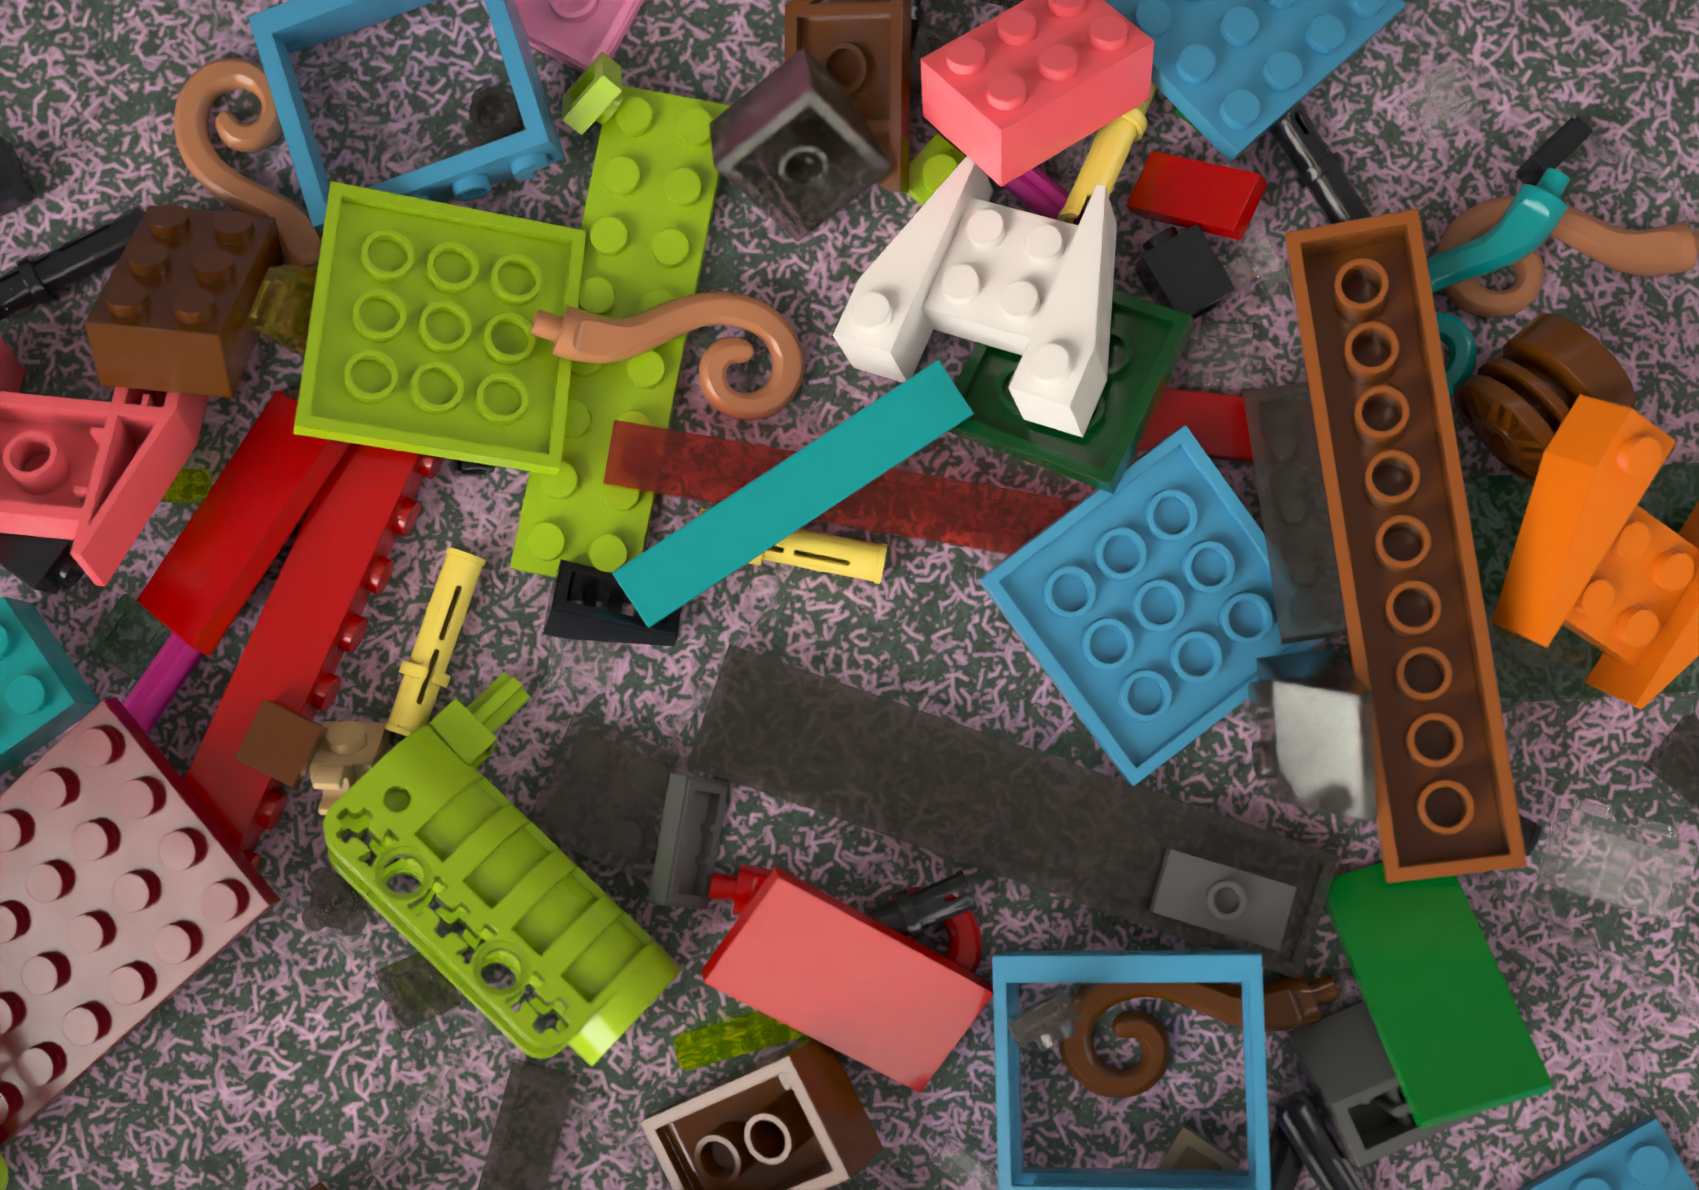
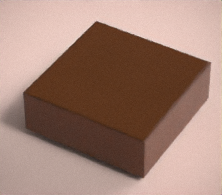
[234,699,329,788]

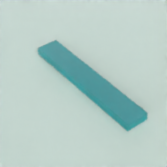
[612,360,974,628]

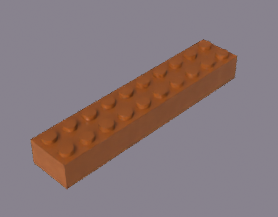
[1285,208,1527,883]

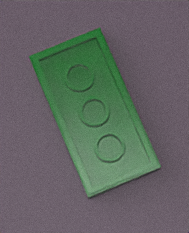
[1318,862,1553,1130]

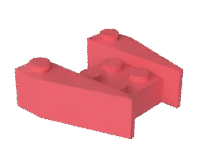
[0,335,209,586]

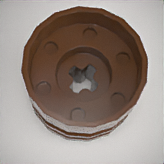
[1454,313,1636,484]

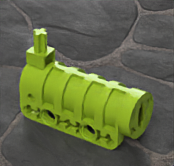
[323,672,684,1067]

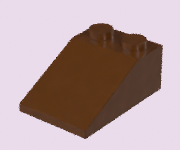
[640,1037,883,1190]

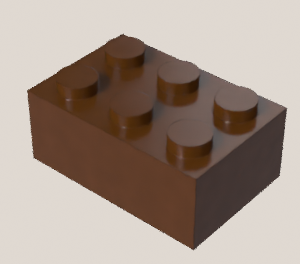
[84,205,285,398]

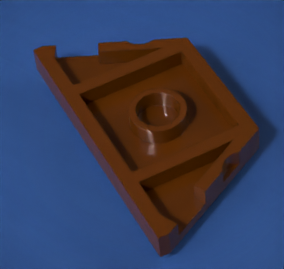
[785,0,912,193]

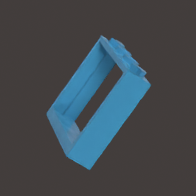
[248,0,566,233]
[992,949,1271,1190]

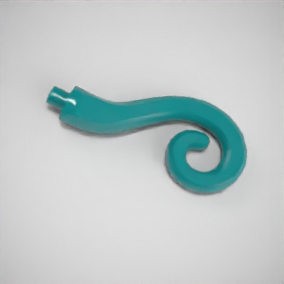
[1427,168,1571,398]

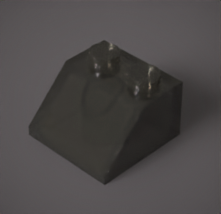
[709,47,893,242]
[1248,648,1376,820]

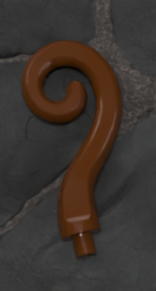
[1058,971,1340,1098]

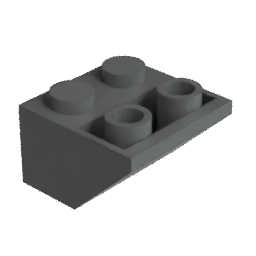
[1286,999,1481,1168]

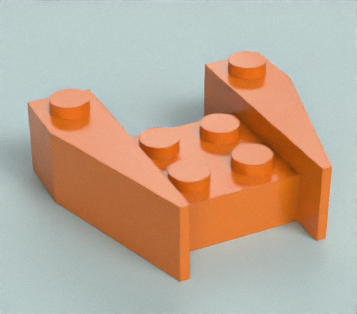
[1492,395,1699,710]

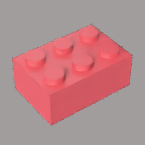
[921,0,1154,187]

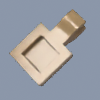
[309,720,389,815]

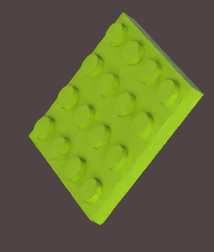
[293,181,586,476]

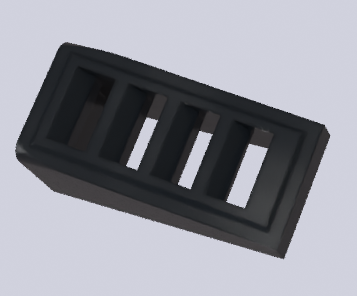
[543,559,682,646]

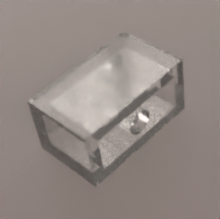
[1533,800,1699,923]

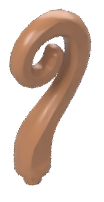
[174,57,323,298]
[1436,195,1699,318]
[530,291,805,421]

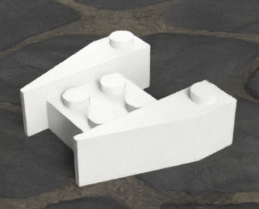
[833,156,1117,437]

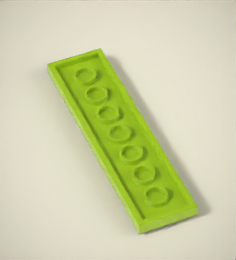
[510,85,733,577]

